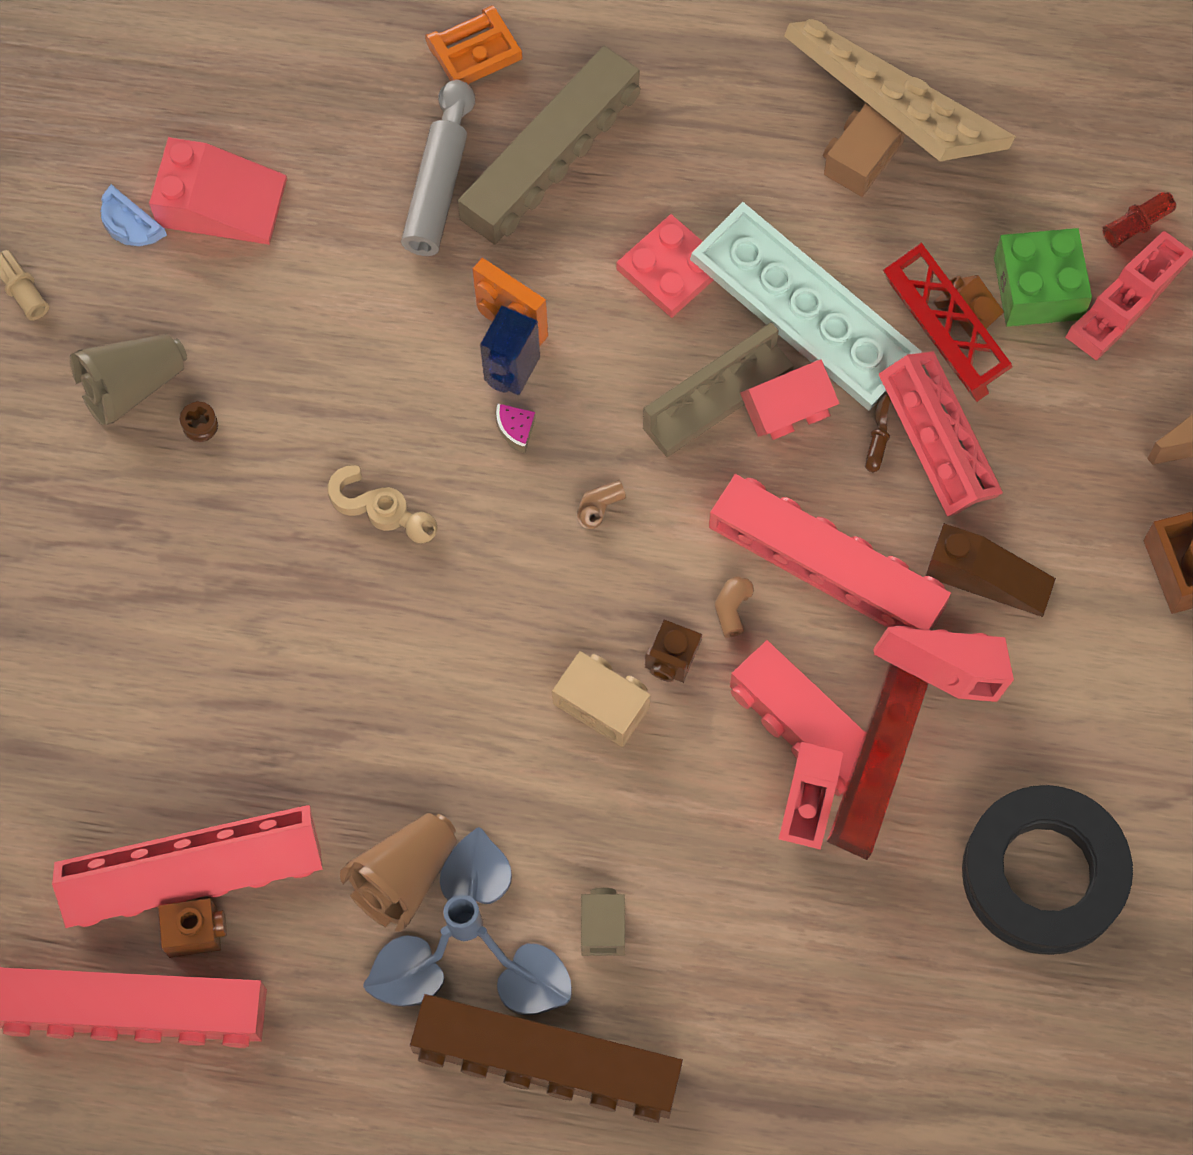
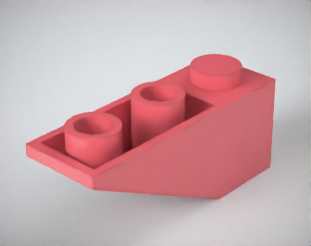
[873,626,1014,702]

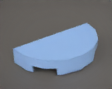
[100,184,167,247]

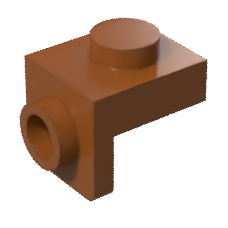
[933,275,1004,338]

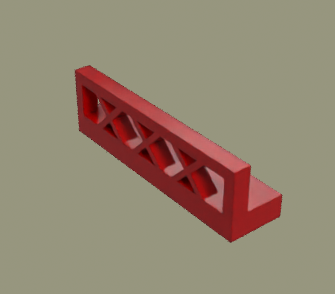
[883,242,1013,402]

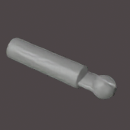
[401,80,475,256]

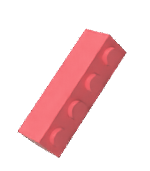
[730,640,889,799]

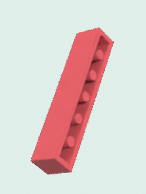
[709,474,951,631]
[52,805,323,928]
[0,967,267,1048]

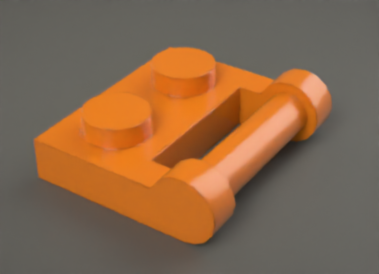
[425,5,522,84]

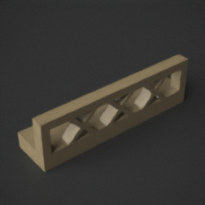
[643,322,794,457]

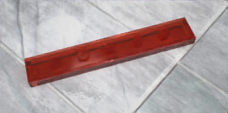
[827,663,929,860]

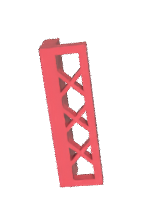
[879,351,1003,517]

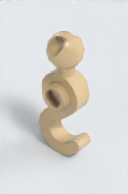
[328,465,437,544]

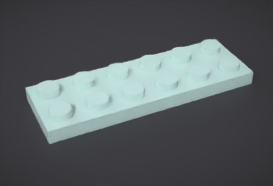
[690,202,922,411]

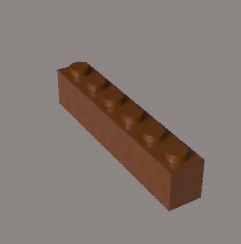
[410,994,683,1123]

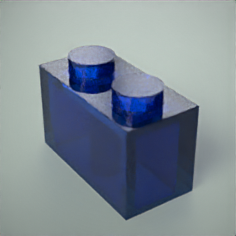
[480,305,540,396]

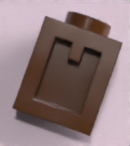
[645,619,702,683]

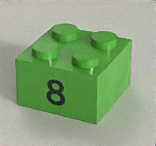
[994,228,1092,327]

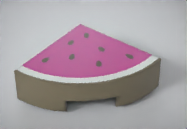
[495,403,536,453]

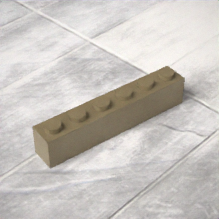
[458,46,641,245]

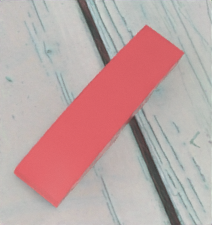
[1065,231,1193,361]

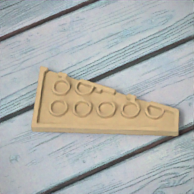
[784,19,1016,161]

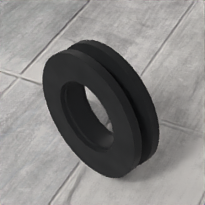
[962,785,1133,955]

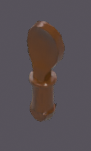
[865,393,891,473]

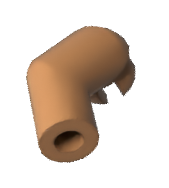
[577,480,626,529]
[715,576,754,638]

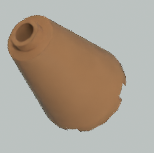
[340,813,457,932]

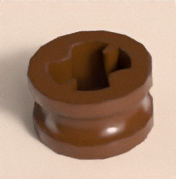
[179,401,218,442]

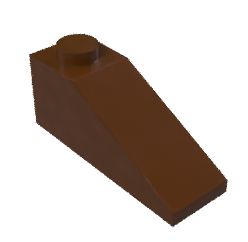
[926,523,1056,617]

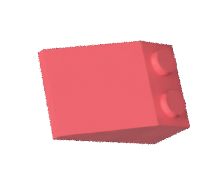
[149,137,287,245]

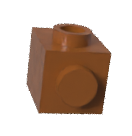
[158,898,227,958]

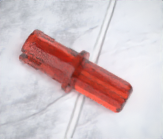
[1102,192,1177,248]

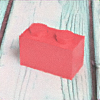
[740,359,840,440]
[779,742,844,850]

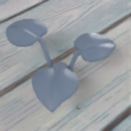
[363,827,572,1015]

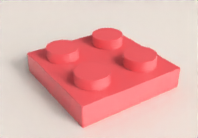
[616,214,714,318]

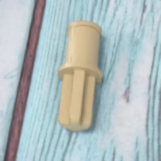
[0,250,49,320]

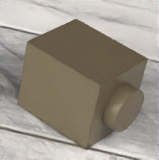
[581,888,625,956]

